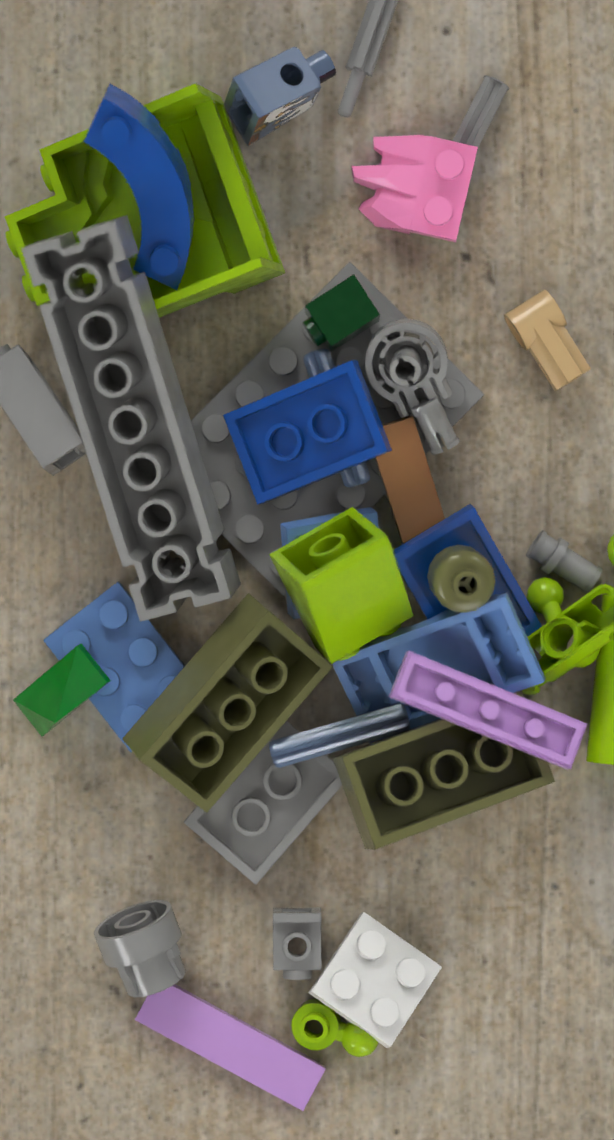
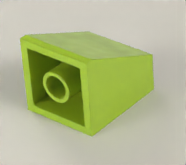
[269,507,414,664]

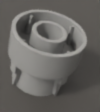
[94,900,186,997]

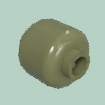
[427,545,496,613]

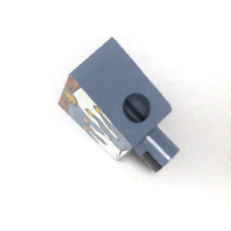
[224,47,336,146]

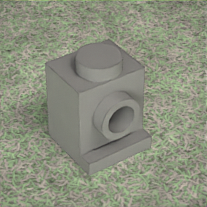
[273,908,321,980]

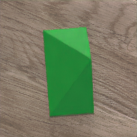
[13,643,111,737]

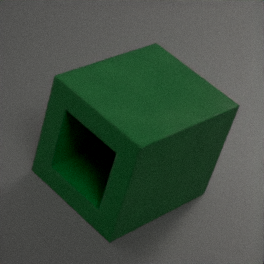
[302,274,380,352]

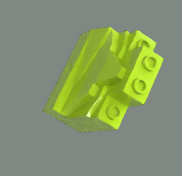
[5,83,285,318]

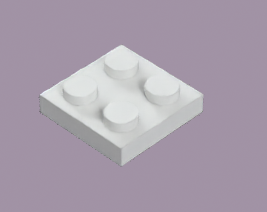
[308,912,442,1048]

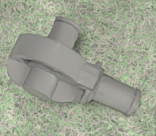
[365,319,460,455]

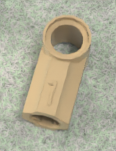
[504,290,591,391]

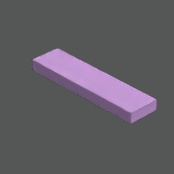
[389,651,587,770]
[135,984,326,1111]

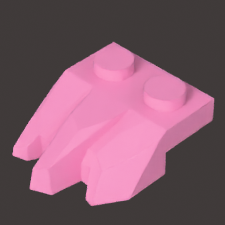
[351,135,478,243]

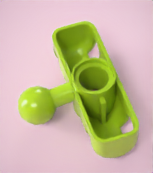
[522,577,614,695]

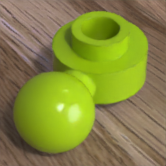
[291,998,378,1057]

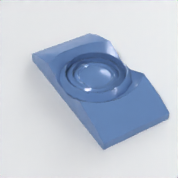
[332,593,545,743]

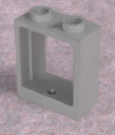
[0,344,87,476]

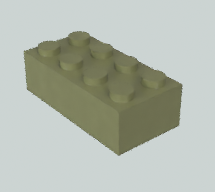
[122,593,333,813]
[333,690,555,849]

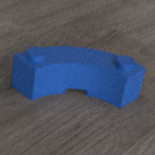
[84,84,194,290]

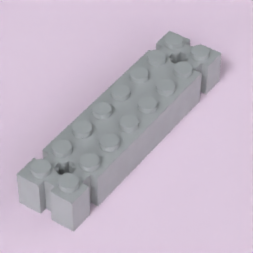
[21,215,241,622]

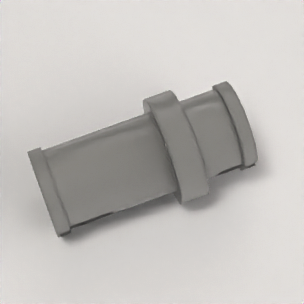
[526,530,603,594]

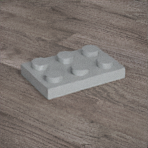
[184,721,342,885]

